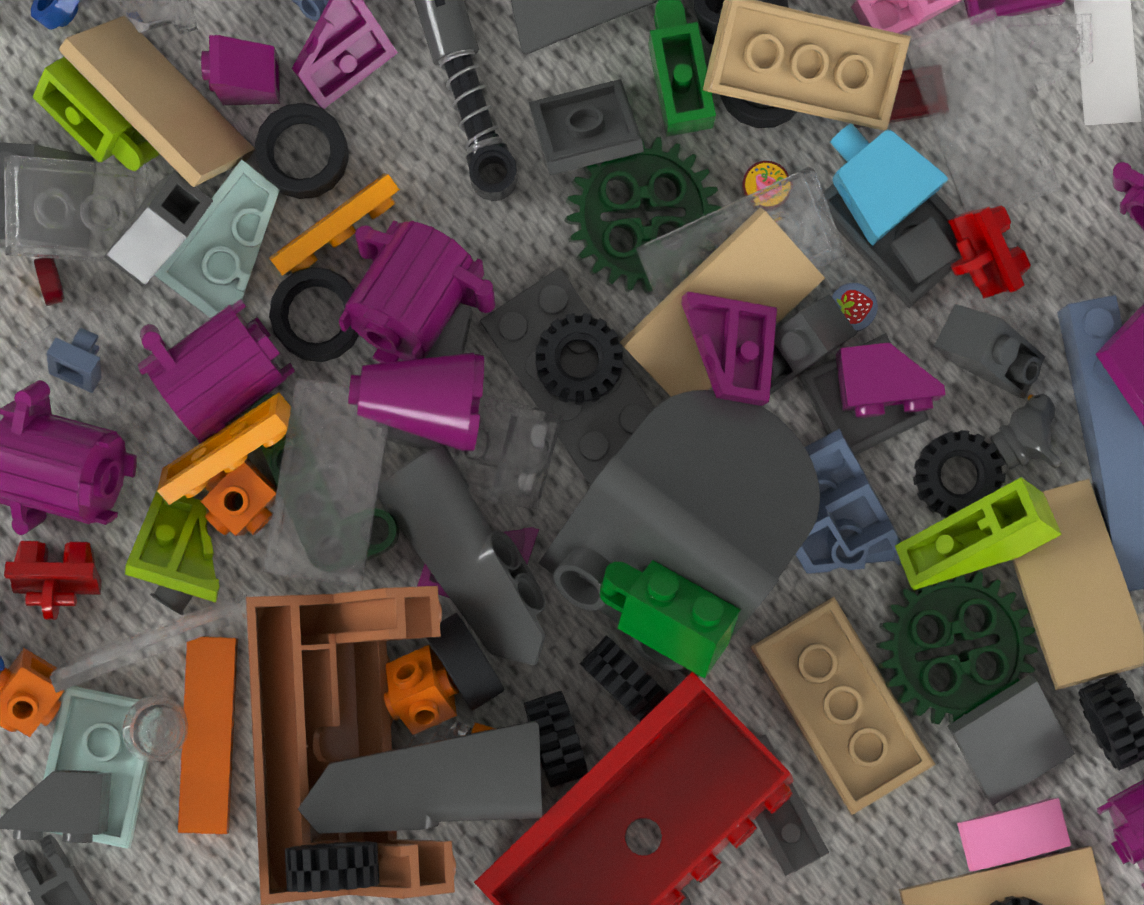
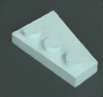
[154,160,280,318]

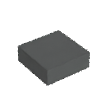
[890,216,959,285]

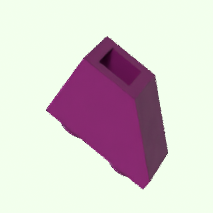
[201,35,280,106]
[835,342,946,418]

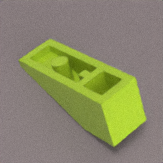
[895,477,1062,590]

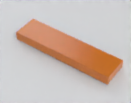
[178,636,238,834]

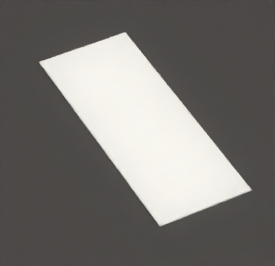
[1074,0,1141,125]

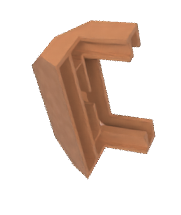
[246,586,456,905]

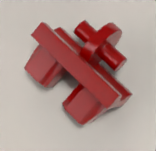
[948,205,1031,299]
[4,541,102,620]

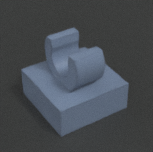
[46,328,102,393]

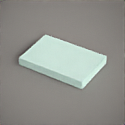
[43,684,162,849]

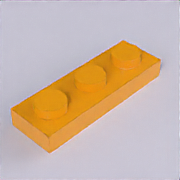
[269,173,400,276]
[157,392,291,505]

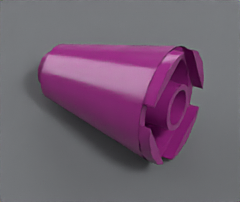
[348,353,485,451]

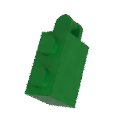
[648,0,716,137]
[599,560,741,679]

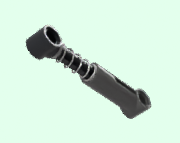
[414,0,518,201]

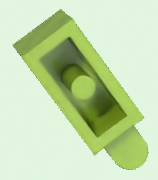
[32,57,160,171]

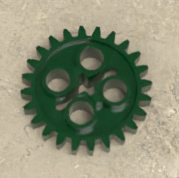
[565,137,722,293]
[876,571,1038,724]

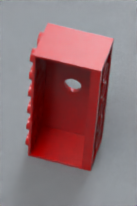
[474,672,794,905]

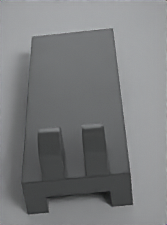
[755,734,829,877]

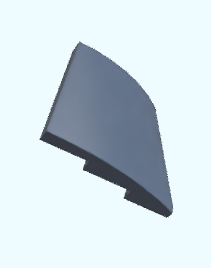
[795,429,902,574]

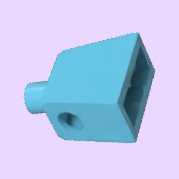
[830,123,948,246]

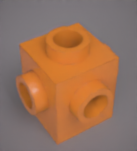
[201,460,281,536]
[384,645,459,735]
[0,648,65,737]

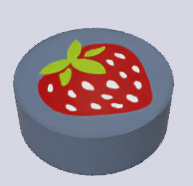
[831,283,878,332]

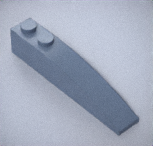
[1057,295,1144,592]

